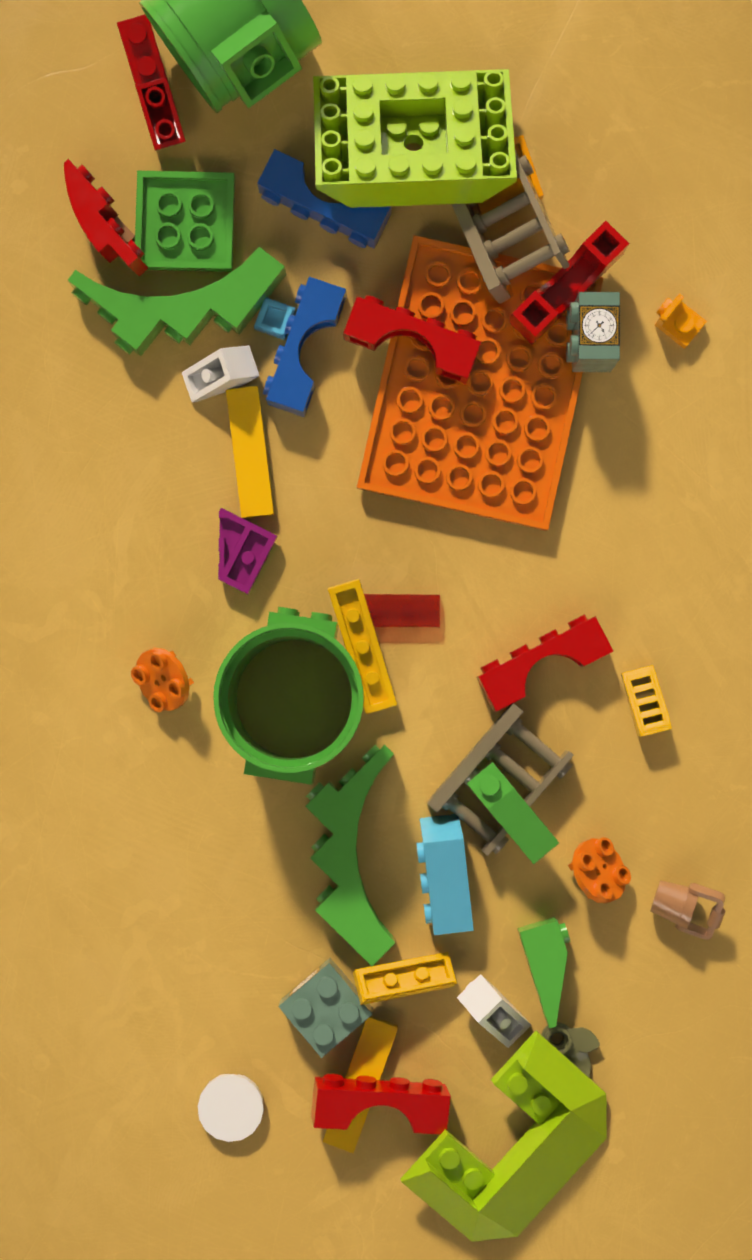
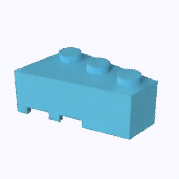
[416,814,474,935]

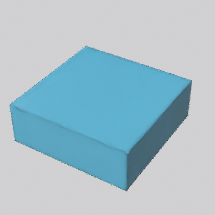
[254,298,296,340]

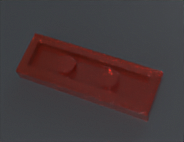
[364,594,440,628]

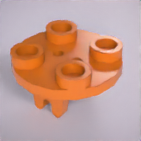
[131,648,194,713]
[568,837,631,904]

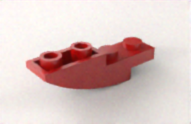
[116,14,186,151]
[64,159,148,276]

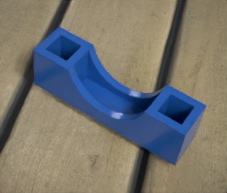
[257,149,391,249]
[263,276,347,417]

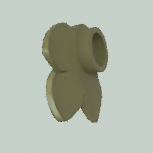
[541,1022,600,1077]

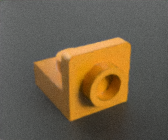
[655,293,707,349]

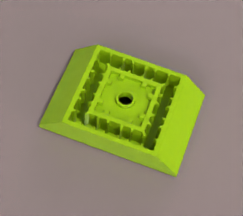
[313,69,517,208]

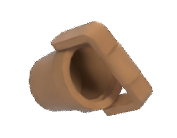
[650,880,725,940]

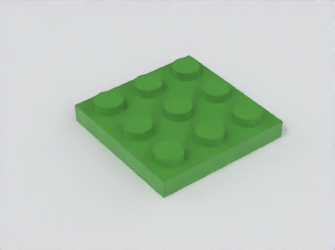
[135,170,235,272]

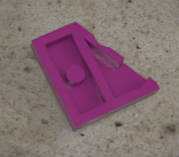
[218,508,278,595]

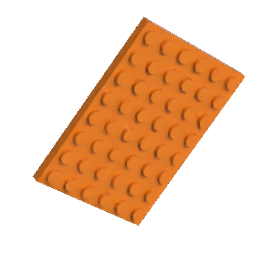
[357,235,604,531]

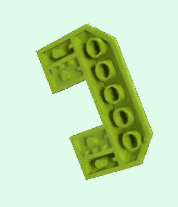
[400,1030,607,1242]

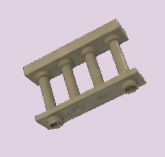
[452,151,570,304]
[427,703,574,856]

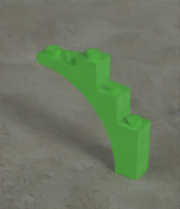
[68,247,287,356]
[305,744,395,966]

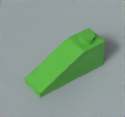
[467,762,559,864]
[517,917,571,1029]

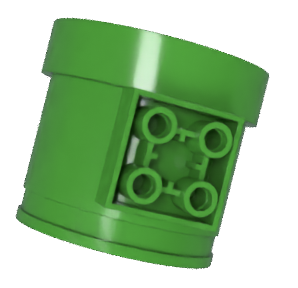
[139,0,322,113]
[213,607,364,785]

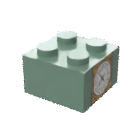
[566,292,620,372]
[278,957,373,1058]

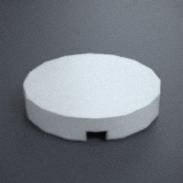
[198,1074,264,1142]

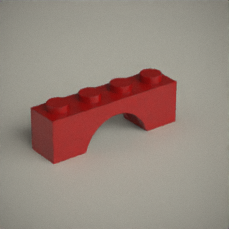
[509,221,630,345]
[343,295,481,385]
[477,614,614,712]
[311,1074,451,1134]

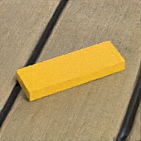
[353,952,457,1005]

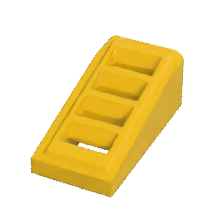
[621,665,672,737]

